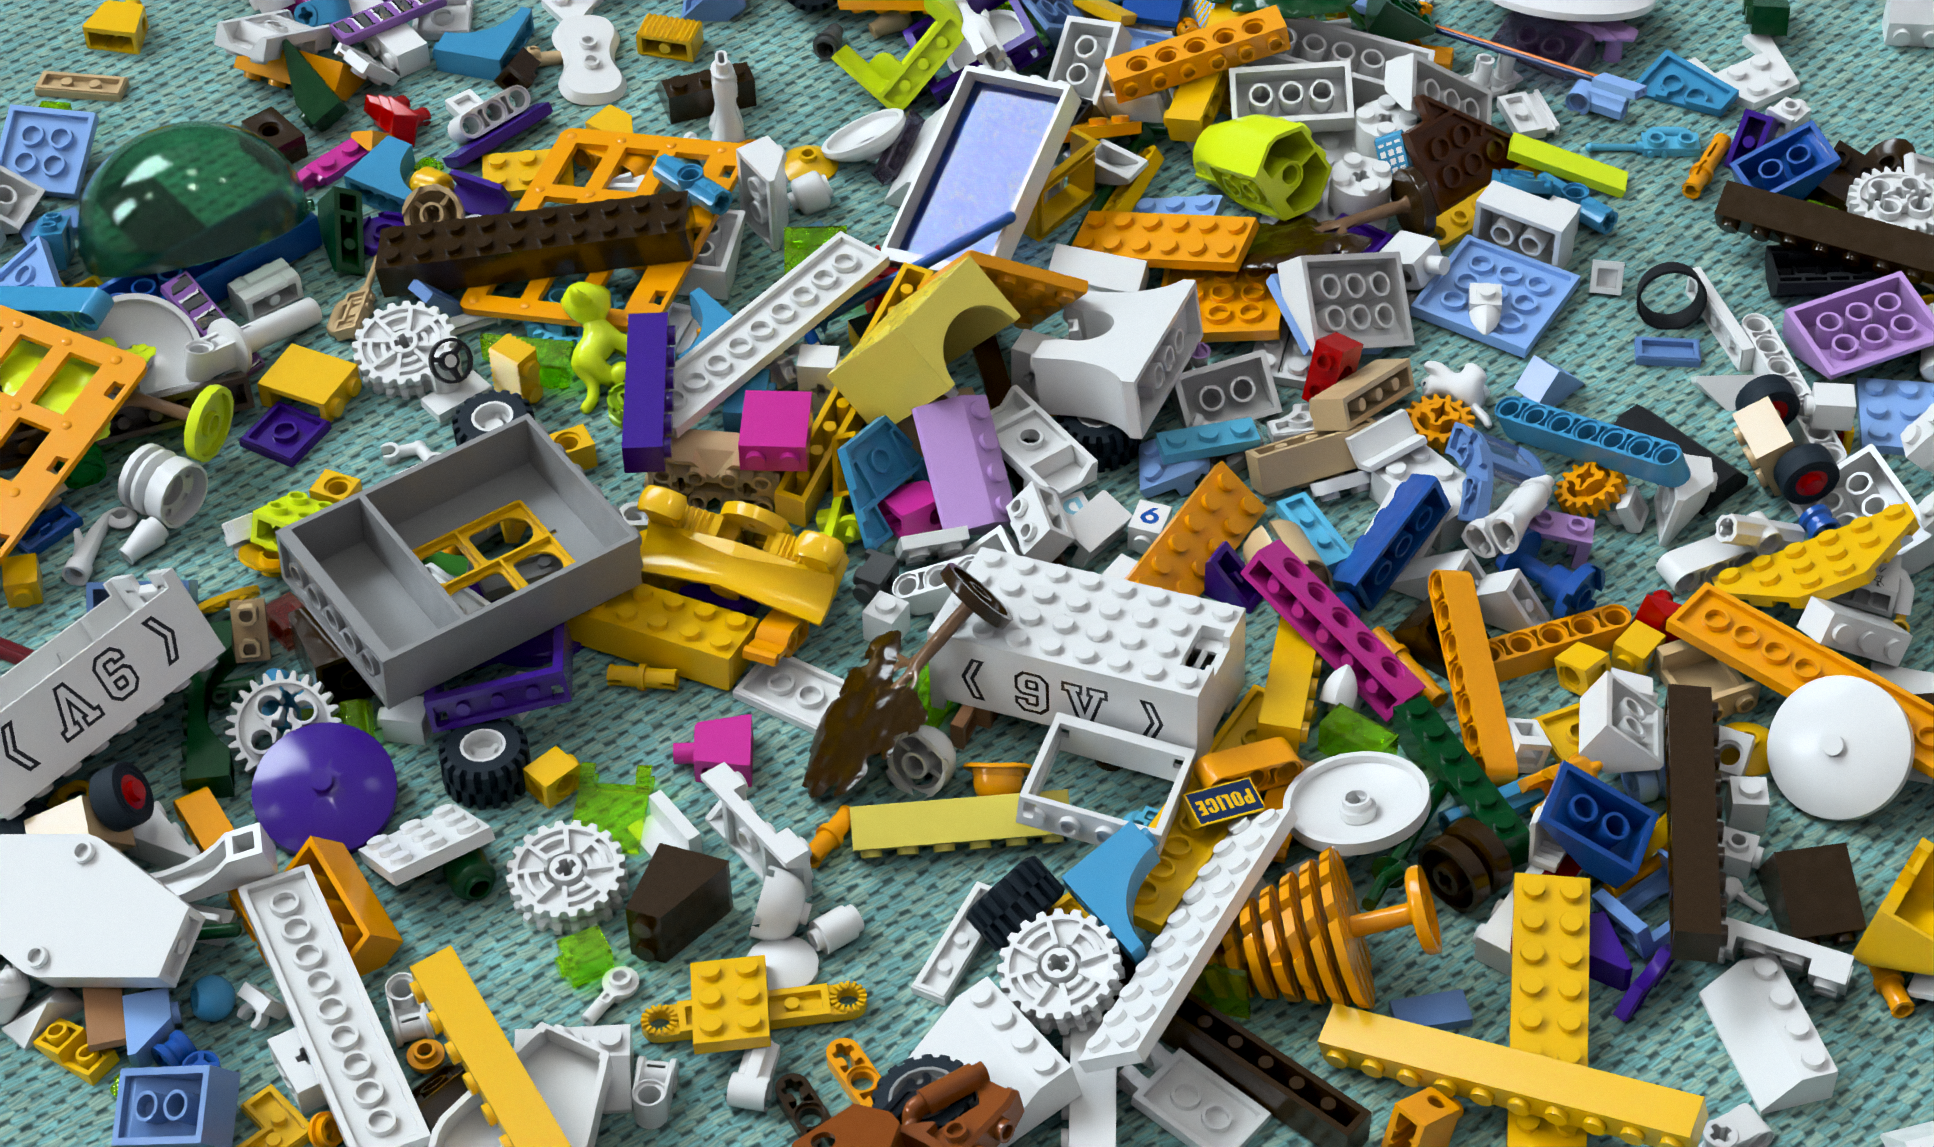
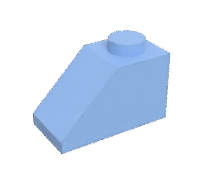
[1514,355,1584,407]
[122,988,182,1068]

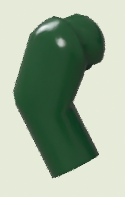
[209,676,256,710]

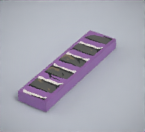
[329,0,447,46]
[160,271,265,377]

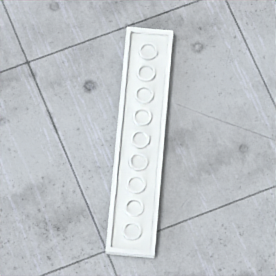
[668,231,890,438]
[1077,807,1298,1073]
[237,864,431,1147]

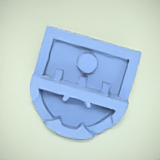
[1139,439,1210,498]

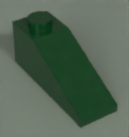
[282,38,349,133]
[317,186,365,276]

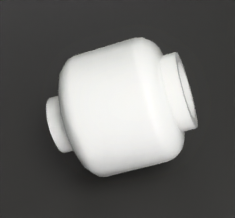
[787,171,834,215]

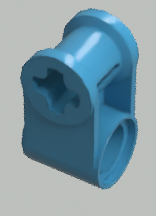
[294,0,353,27]

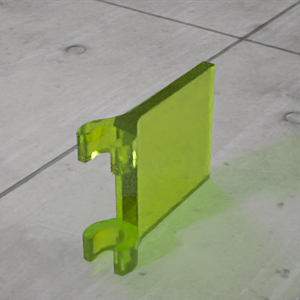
[572,762,655,854]

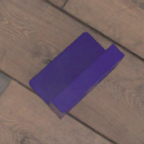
[449,168,515,215]

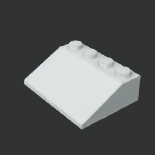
[1277,251,1415,352]
[1787,443,1934,575]
[903,976,1082,1147]

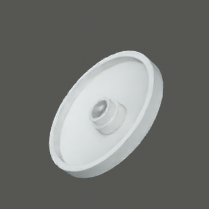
[75,293,200,400]
[1767,675,1915,821]
[1283,751,1431,856]

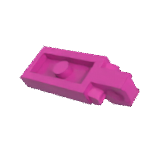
[293,138,369,193]

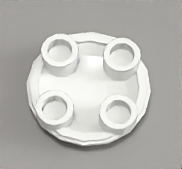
[746,935,819,990]

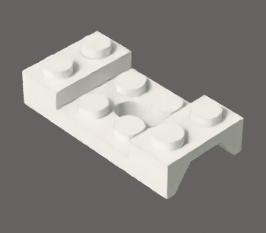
[214,9,333,65]
[990,384,1098,499]
[700,762,814,899]
[1717,917,1854,999]

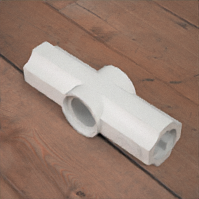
[1715,511,1806,556]

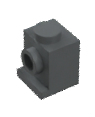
[853,548,899,604]

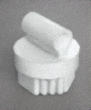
[221,513,253,561]

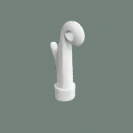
[62,507,138,586]

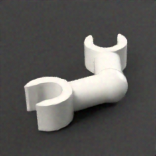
[380,440,441,465]

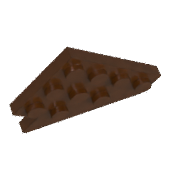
[1401,94,1521,217]

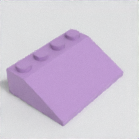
[1782,271,1934,380]

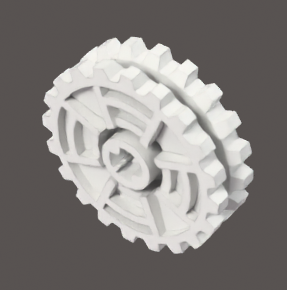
[352,300,461,400]
[506,820,629,935]
[997,908,1125,1035]

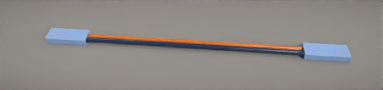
[1352,0,1647,100]

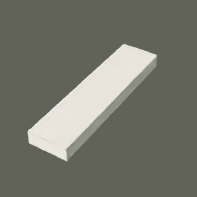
[1685,267,1755,372]
[911,881,992,1006]

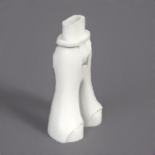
[709,50,745,143]
[1461,475,1555,558]

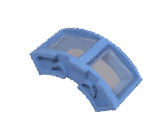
[1445,422,1549,547]

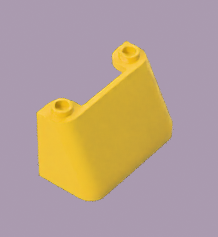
[1851,837,1934,976]

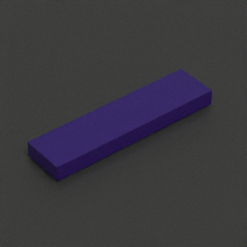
[442,102,553,168]

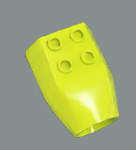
[1193,114,1332,221]

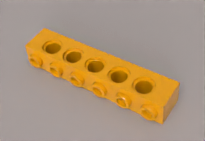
[1104,5,1291,104]

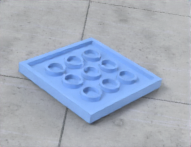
[1410,234,1581,358]

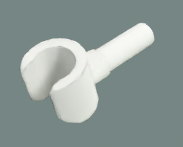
[1720,877,1768,915]

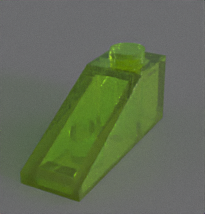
[479,333,575,389]

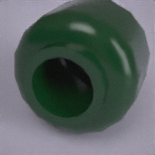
[443,848,497,900]

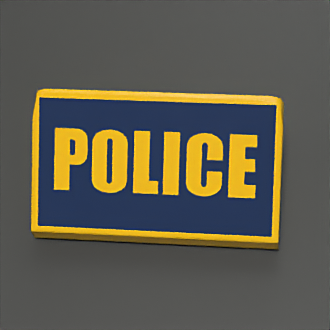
[1181,777,1266,830]

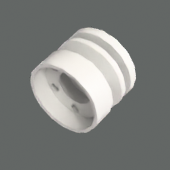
[117,443,208,529]

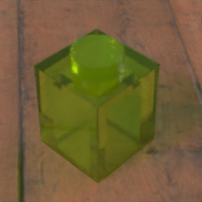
[554,925,614,989]

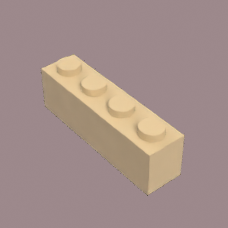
[1309,358,1415,431]
[1245,418,1377,497]

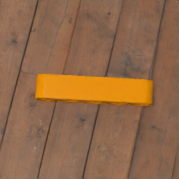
[1488,604,1632,683]

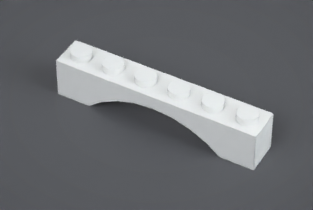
[150,822,278,903]

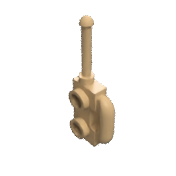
[326,255,377,341]

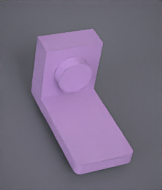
[1528,509,1595,569]

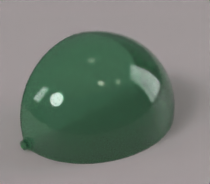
[77,121,315,277]

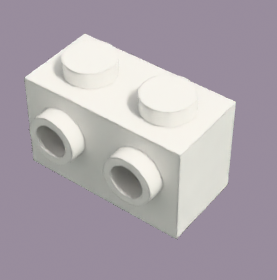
[1006,481,1075,563]

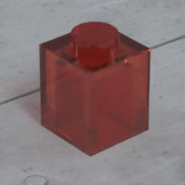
[266,592,305,652]

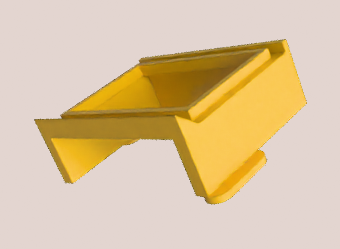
[1009,128,1101,242]

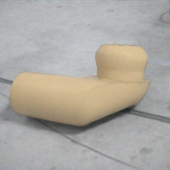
[526,46,563,67]

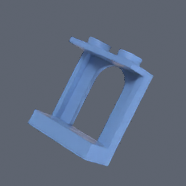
[1591,847,1670,959]

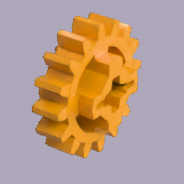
[1405,394,1475,454]
[1554,462,1629,518]

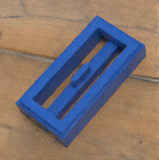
[15,503,84,556]

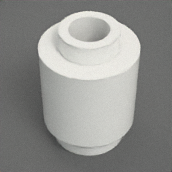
[807,904,865,955]

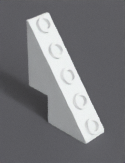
[1390,549,1551,632]

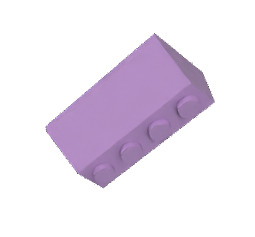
[911,395,1013,535]

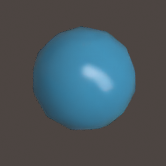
[190,975,236,1023]

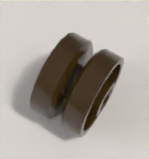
[1418,817,1513,913]

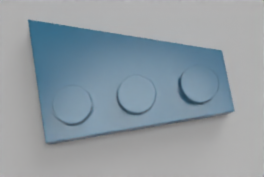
[1635,49,1739,117]

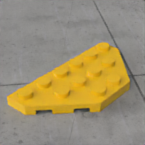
[1711,502,1920,609]

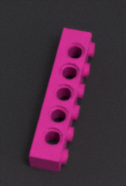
[1240,539,1426,722]

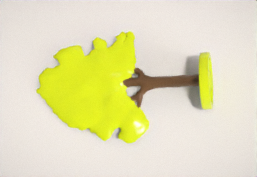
[0,336,234,463]

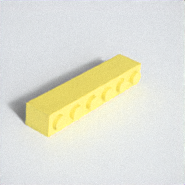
[849,789,1069,859]

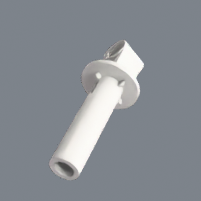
[184,297,322,382]

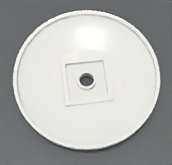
[1490,0,1656,22]

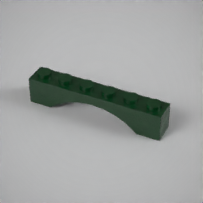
[180,620,237,799]
[1393,695,1530,868]

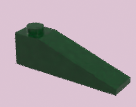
[1364,0,1436,42]

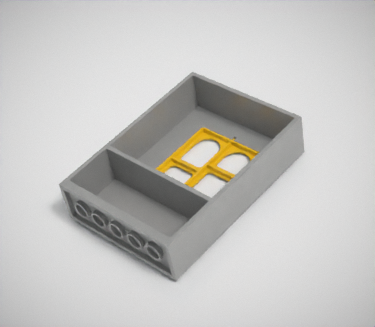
[275,413,643,710]

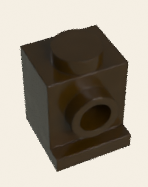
[494,47,541,99]

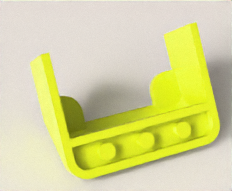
[831,0,965,110]

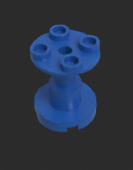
[1495,527,1606,620]

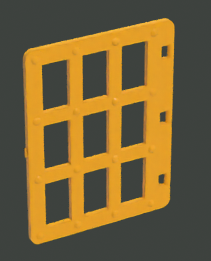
[460,128,746,332]
[0,305,148,565]

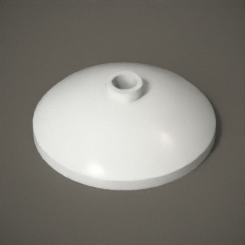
[947,10,1025,73]
[821,108,906,162]

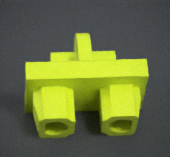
[816,496,862,552]

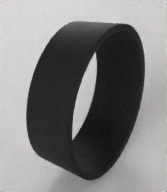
[1637,262,1707,330]

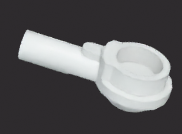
[581,966,639,1026]

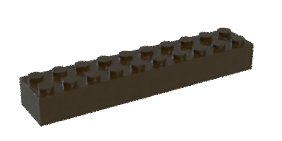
[375,190,696,298]

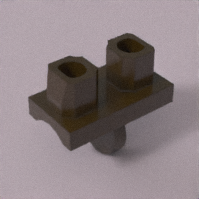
[1834,140,1885,179]

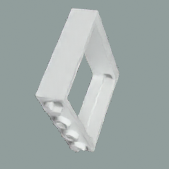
[1016,712,1196,856]

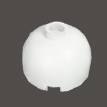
[886,725,956,798]
[749,865,812,941]

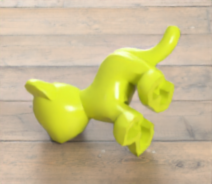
[560,282,627,414]

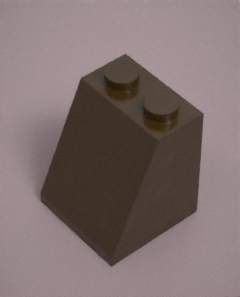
[287,607,376,708]
[1755,842,1867,946]
[625,843,733,963]

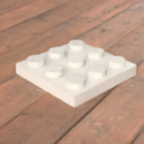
[358,804,496,886]

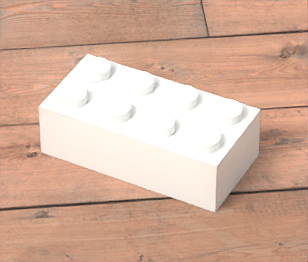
[1229,60,1355,133]

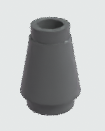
[813,23,844,60]

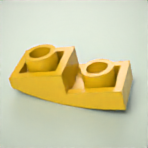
[33,1017,120,1086]

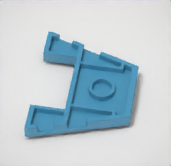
[837,415,930,550]

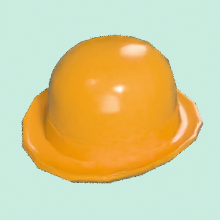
[963,762,1032,796]

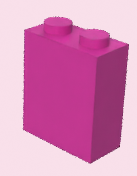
[738,390,814,472]

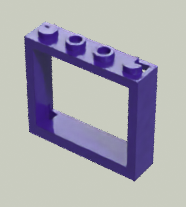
[902,0,1048,107]
[423,621,573,733]

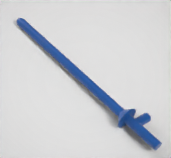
[804,211,1016,345]

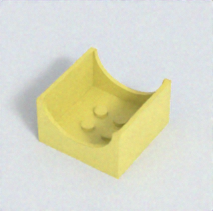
[827,255,1021,425]

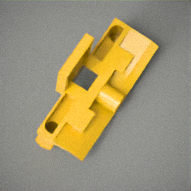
[637,485,849,627]

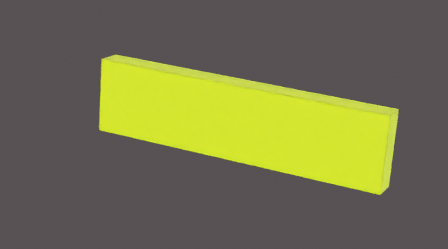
[1507,132,1629,198]

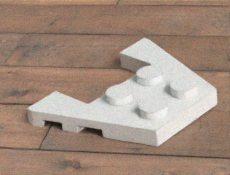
[1687,33,1800,110]

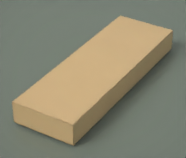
[34,71,129,102]

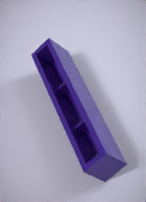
[622,312,676,473]

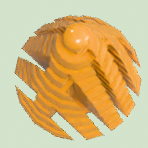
[1191,846,1442,1009]

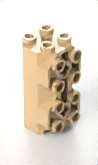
[644,429,786,512]

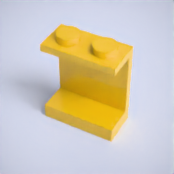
[257,343,362,422]

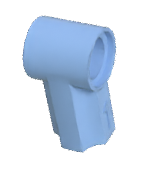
[1565,79,1630,121]

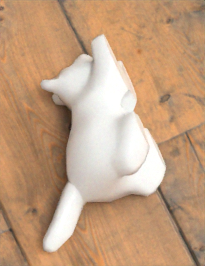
[1421,361,1492,429]

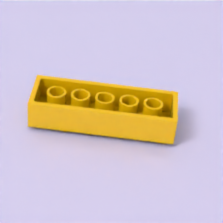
[567,583,759,691]

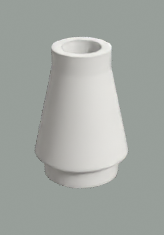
[118,516,169,565]

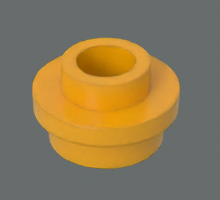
[406,1039,445,1074]
[308,1111,343,1147]

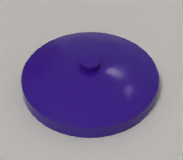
[251,722,398,856]

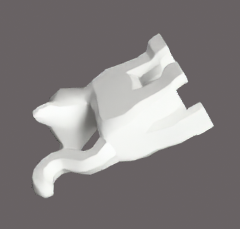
[954,0,1017,72]

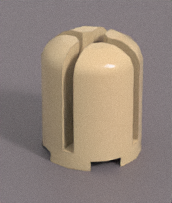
[1243,519,1332,613]

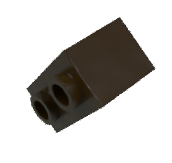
[241,106,308,171]

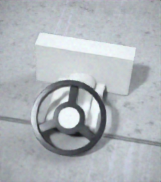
[420,338,492,423]

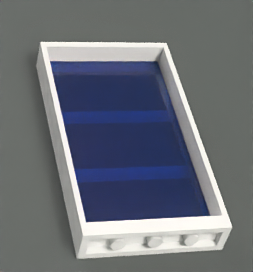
[881,65,1082,274]

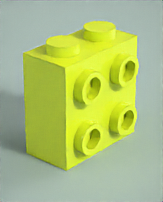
[251,491,333,552]

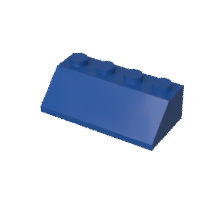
[1332,473,1451,612]

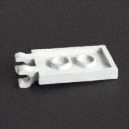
[1116,1042,1272,1147]

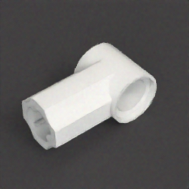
[726,1040,781,1112]

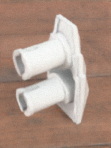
[1463,53,1523,99]

